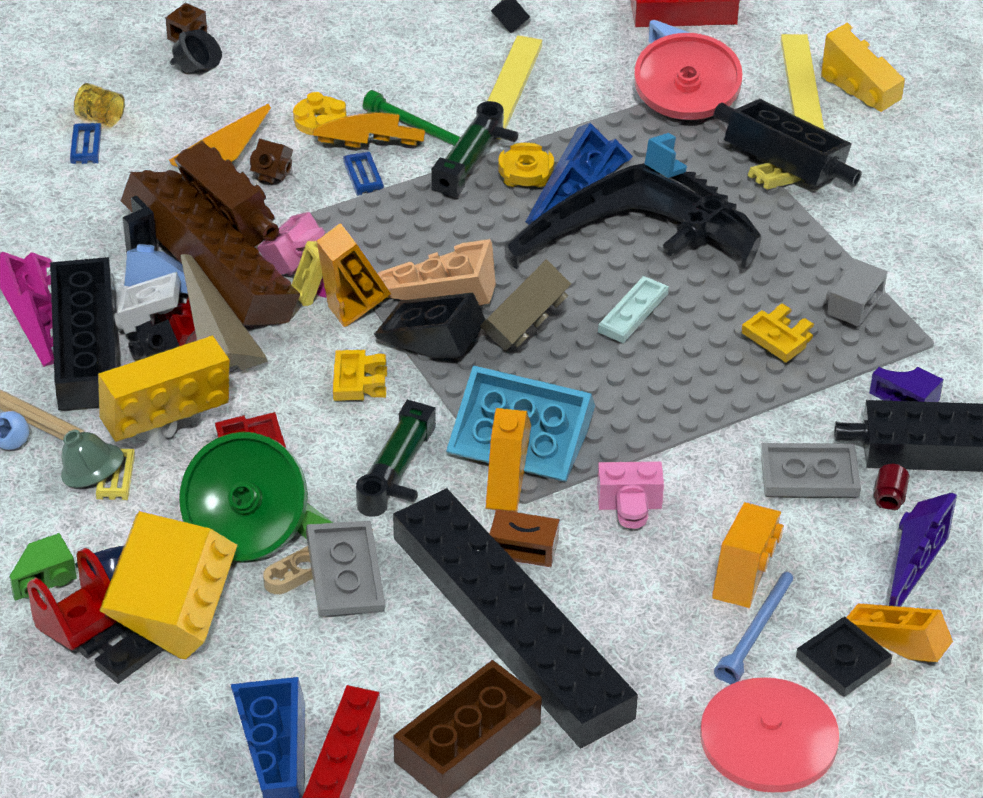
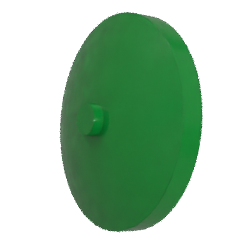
[179,432,308,562]

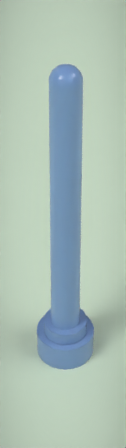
[714,572,793,684]

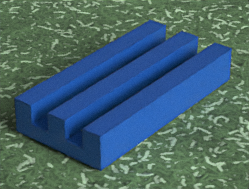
[70,123,102,164]
[343,152,384,196]

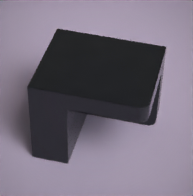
[491,0,530,33]

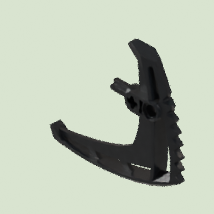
[505,163,761,269]

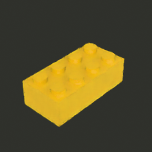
[98,335,230,442]

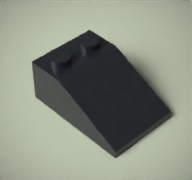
[374,292,486,359]

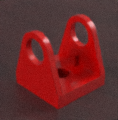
[27,548,117,650]

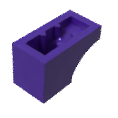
[869,366,944,402]

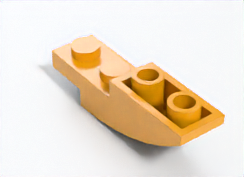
[313,113,425,148]

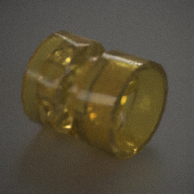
[74,83,125,127]

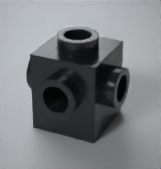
[128,320,179,360]

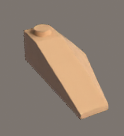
[377,239,496,306]

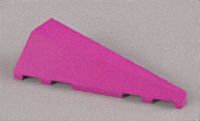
[0,251,54,367]

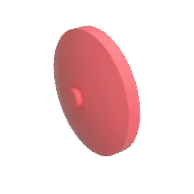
[634,33,742,120]
[700,677,839,793]

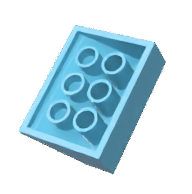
[446,365,595,482]

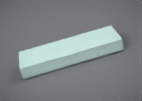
[598,276,669,343]

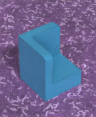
[644,133,687,178]

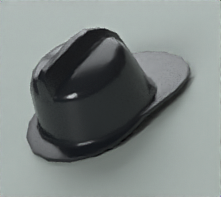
[170,30,222,73]

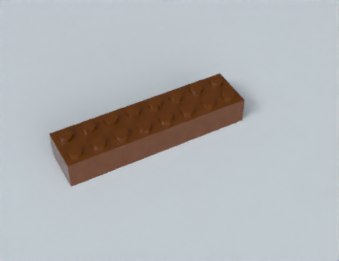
[121,170,300,325]

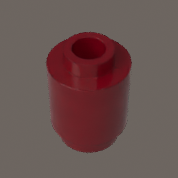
[874,464,910,511]

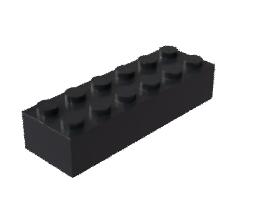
[50,257,118,410]

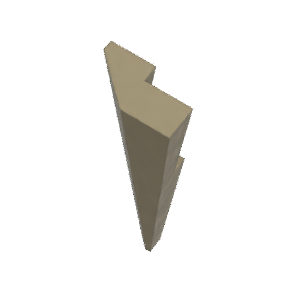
[180,254,268,371]

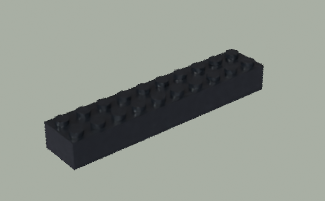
[393,488,638,749]

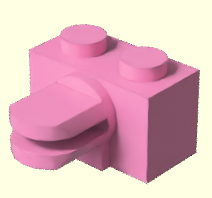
[257,212,325,276]
[597,461,664,529]

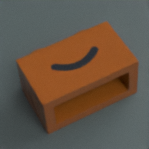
[489,509,560,567]

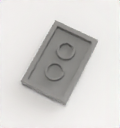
[761,443,861,497]
[306,521,385,616]

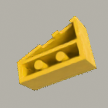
[821,22,905,112]

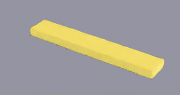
[781,34,824,129]
[488,35,542,140]

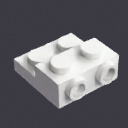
[114,272,181,334]

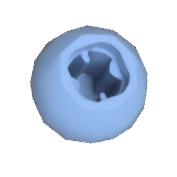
[0,411,29,450]

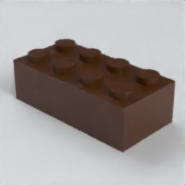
[393,660,542,798]

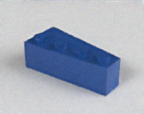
[230,677,305,798]

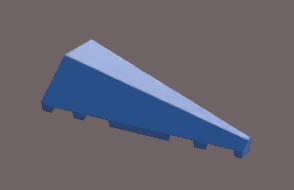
[525,123,633,225]

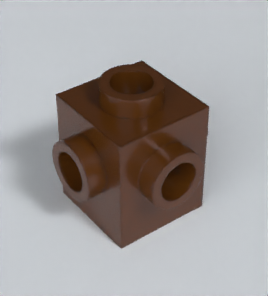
[165,3,207,43]
[250,138,293,184]

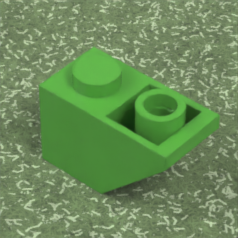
[9,533,77,601]

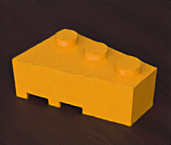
[317,223,391,327]
[712,502,784,608]

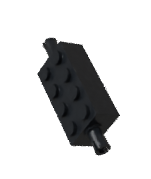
[713,98,862,187]
[834,400,983,472]

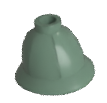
[61,430,123,488]

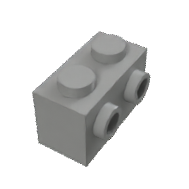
[826,259,888,326]

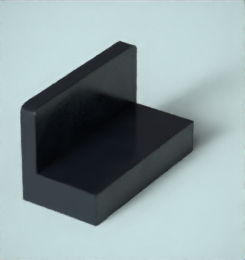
[122,195,157,255]

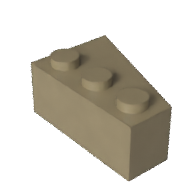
[480,259,571,351]

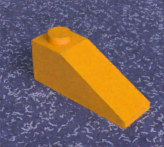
[485,408,531,512]
[846,603,953,662]

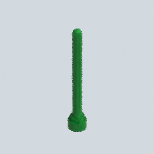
[362,90,460,146]

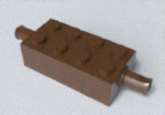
[174,141,279,247]

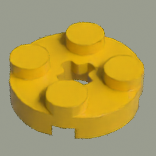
[293,92,346,136]
[498,142,554,187]

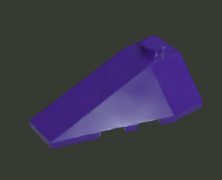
[889,492,957,607]

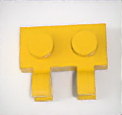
[742,303,814,363]
[333,350,388,401]

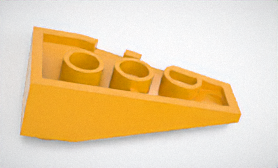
[169,103,271,167]

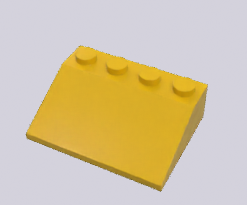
[99,511,237,660]

